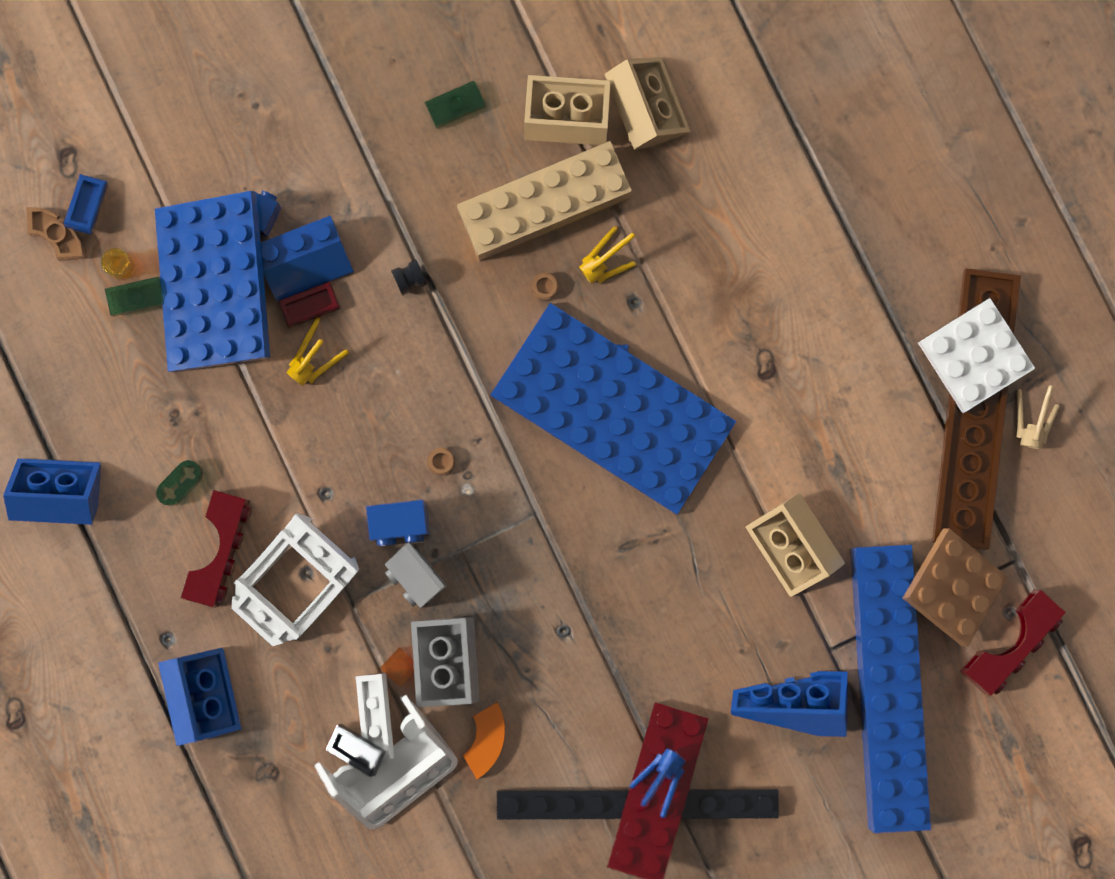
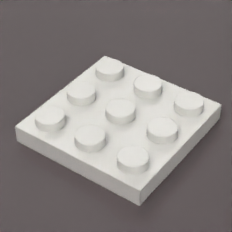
[918,298,1035,413]

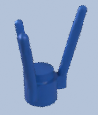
[630,749,685,818]

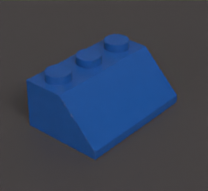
[261,216,354,302]
[3,459,101,525]
[158,647,241,746]

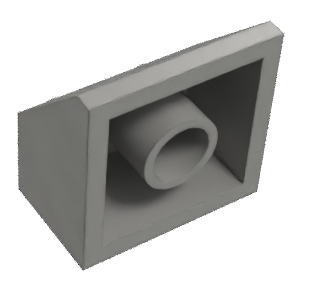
[385,542,448,608]

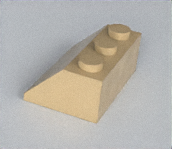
[605,57,691,149]
[524,75,610,145]
[746,493,845,597]

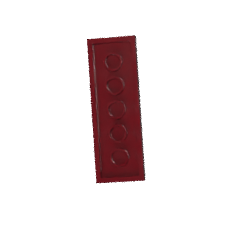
[607,702,709,879]

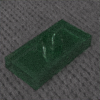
[425,80,486,129]
[105,276,164,317]

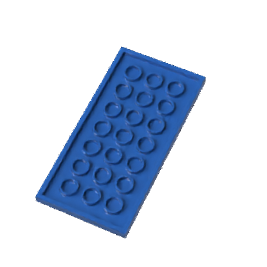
[490,303,737,515]

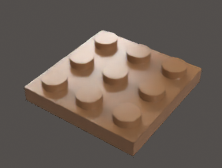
[903,529,1008,647]

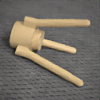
[1016,385,1060,450]

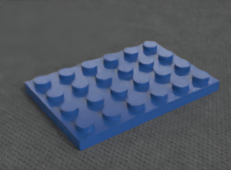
[155,191,270,373]

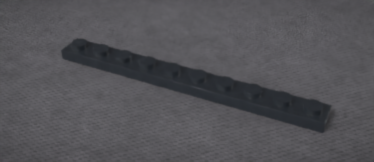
[497,789,779,820]

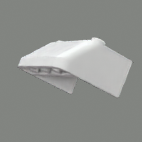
[315,695,458,829]

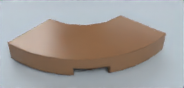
[26,207,87,261]

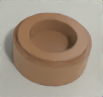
[531,272,559,301]
[427,447,455,476]

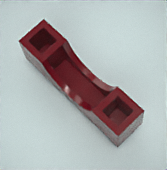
[181,490,252,608]
[960,590,1066,696]

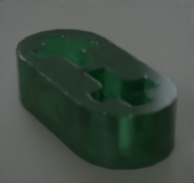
[156,460,203,506]

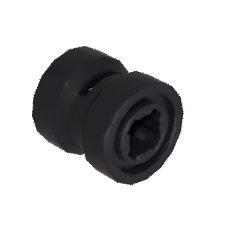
[391,260,427,295]

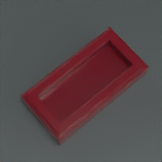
[278,282,341,328]

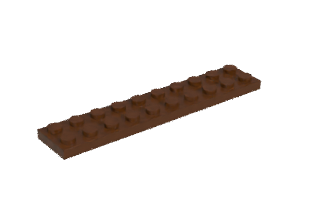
[932,268,1021,550]

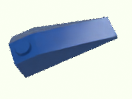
[731,671,848,737]

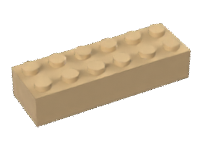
[457,141,632,261]

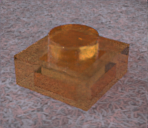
[380,647,414,687]

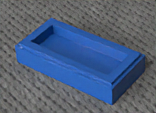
[64,174,108,234]

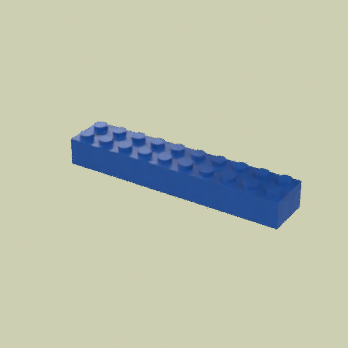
[850,545,931,833]

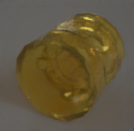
[101,248,135,280]

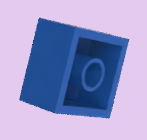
[366,500,430,546]

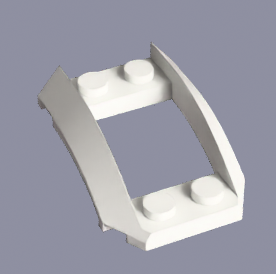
[231,513,359,646]

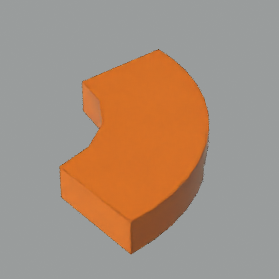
[463,702,505,779]

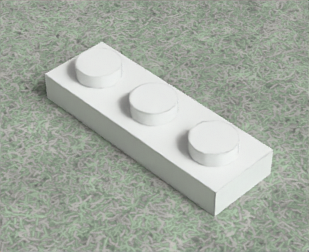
[356,673,394,760]

